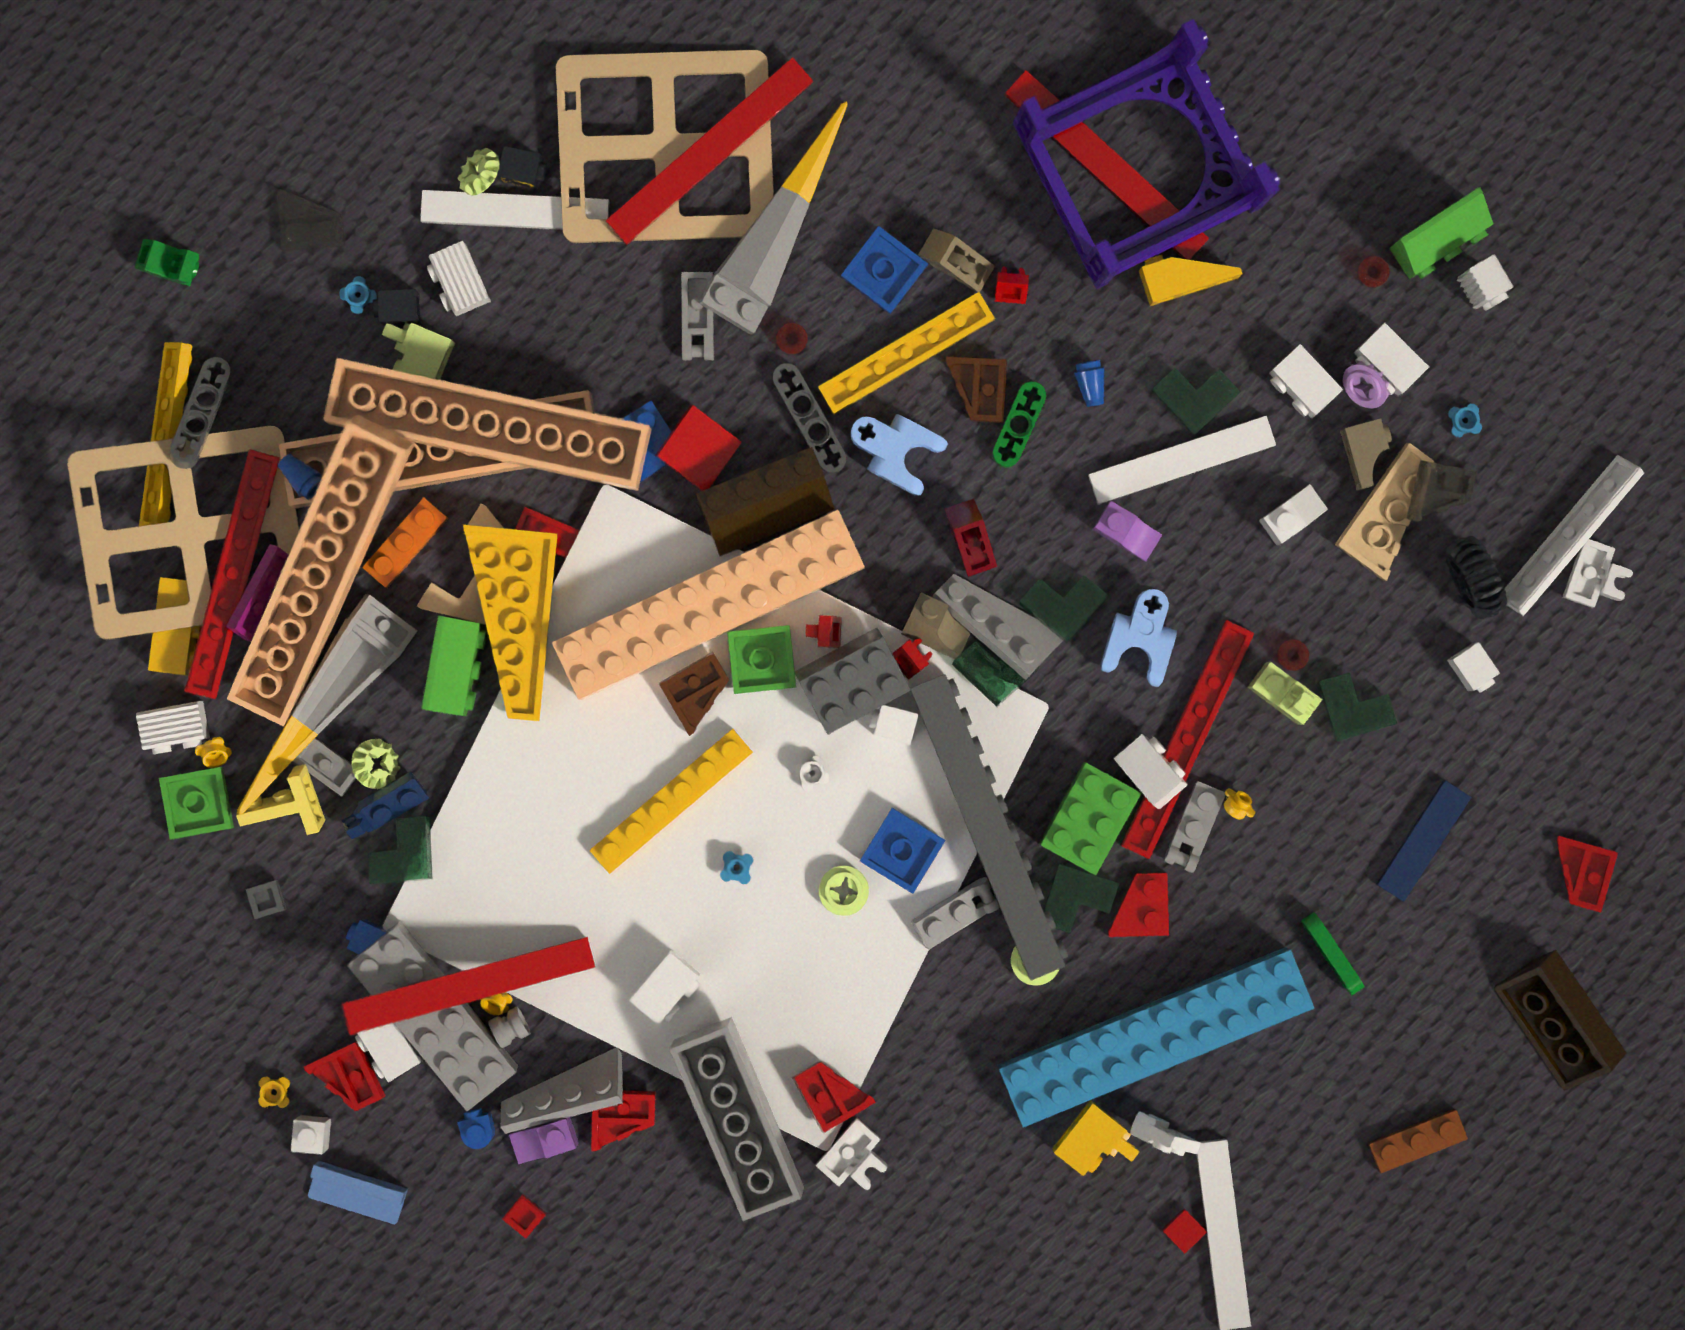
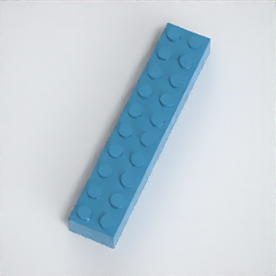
[998,947,1314,1127]

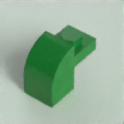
[134,239,200,286]

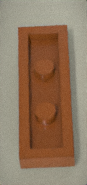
[1368,1109,1468,1173]

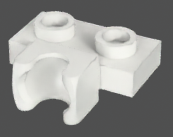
[1563,539,1633,608]
[1130,1111,1201,1156]
[816,1117,888,1190]

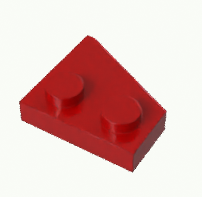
[1557,836,1618,913]
[1108,872,1169,937]
[304,1041,386,1111]
[792,1062,876,1133]
[591,1090,656,1151]

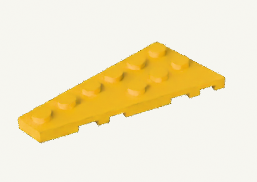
[463,525,558,721]

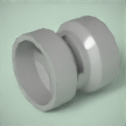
[488,1007,531,1048]

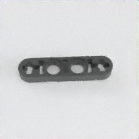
[170,357,230,469]
[773,363,846,474]

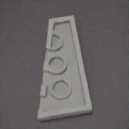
[932,574,1067,680]
[500,1047,623,1134]

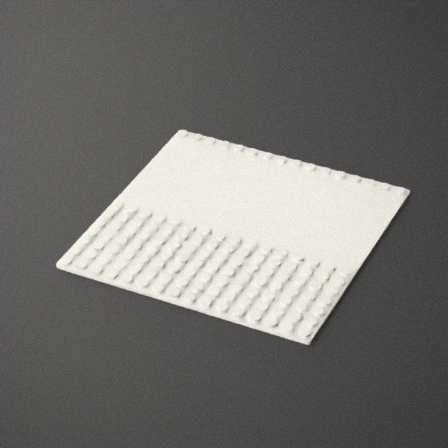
[383,485,1048,1151]

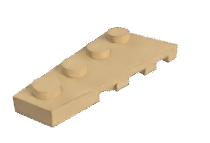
[1335,443,1434,581]

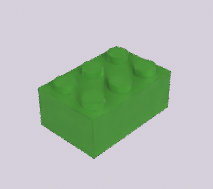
[1038,762,1141,876]

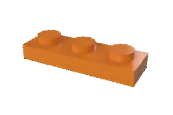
[362,497,449,588]

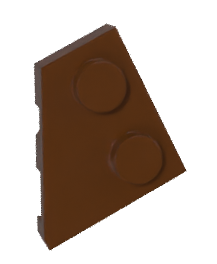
[946,357,1007,423]
[659,652,729,736]

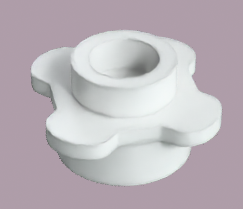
[794,755,830,792]

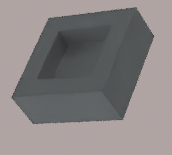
[245,880,287,919]

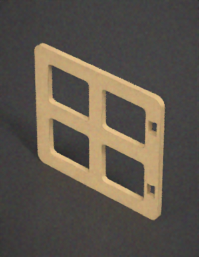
[556,50,774,243]
[68,426,299,639]

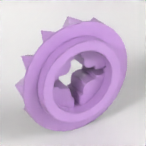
[1343,361,1390,408]

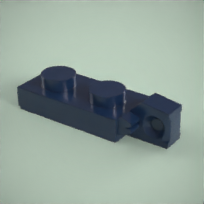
[342,772,429,839]

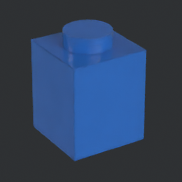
[346,919,387,954]

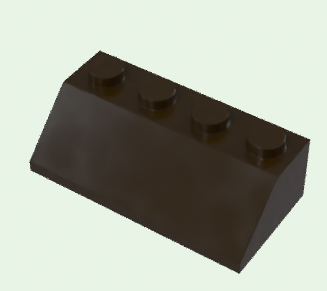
[696,447,835,557]
[1494,950,1627,1091]

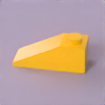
[1139,255,1243,306]

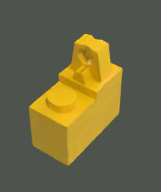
[1052,1100,1139,1176]

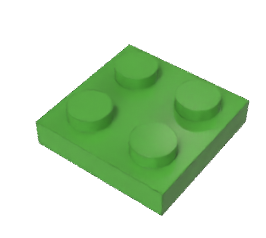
[727,625,797,694]
[159,767,234,840]

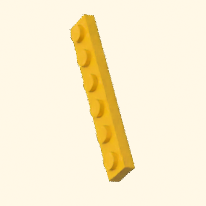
[818,292,995,414]
[139,342,192,527]
[589,729,753,874]

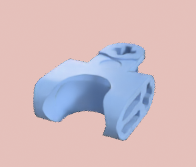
[851,414,948,496]
[1100,589,1177,687]

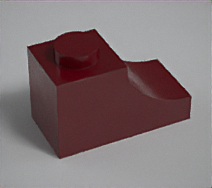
[945,498,997,577]

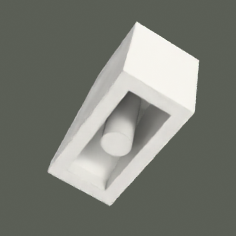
[1259,484,1328,545]

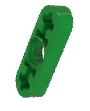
[992,382,1046,468]
[1301,912,1365,996]

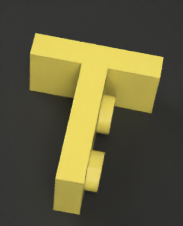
[236,764,325,835]

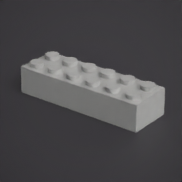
[347,921,518,1111]
[669,1017,804,1221]

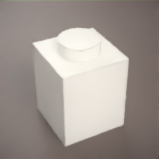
[1447,642,1500,693]
[869,705,919,745]
[291,1115,331,1154]

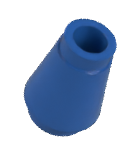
[1074,360,1105,407]
[278,454,322,499]

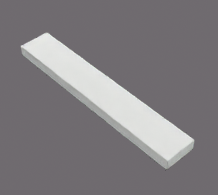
[421,190,609,230]
[1088,416,1276,504]
[1505,455,1644,616]
[1196,1138,1251,1330]

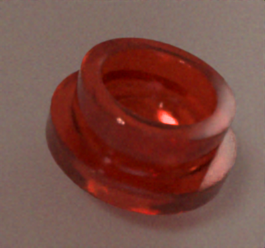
[1358,256,1390,288]
[777,323,808,355]
[1277,640,1309,671]

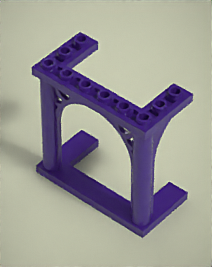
[1013,19,1280,290]

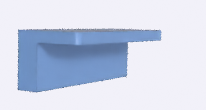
[308,1161,408,1224]

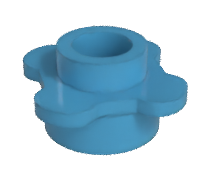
[339,276,377,314]
[1448,404,1482,437]
[720,851,753,884]

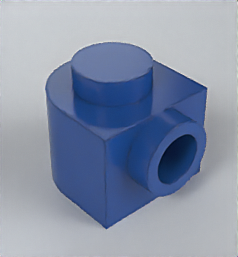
[457,1108,495,1149]

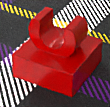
[995,267,1029,304]
[805,615,842,648]
[892,638,932,680]

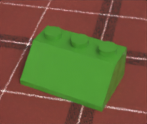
[1389,187,1493,280]
[422,616,487,716]

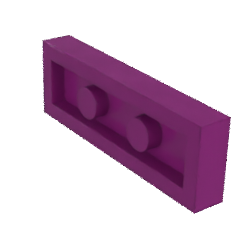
[226,544,289,642]

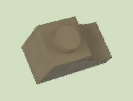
[918,228,995,292]
[1340,418,1392,491]
[901,592,971,661]

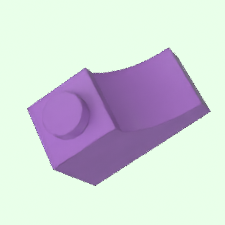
[1092,501,1162,562]
[509,1117,579,1164]

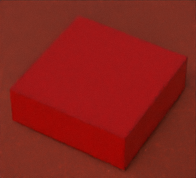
[502,1194,547,1239]
[1162,1208,1207,1254]

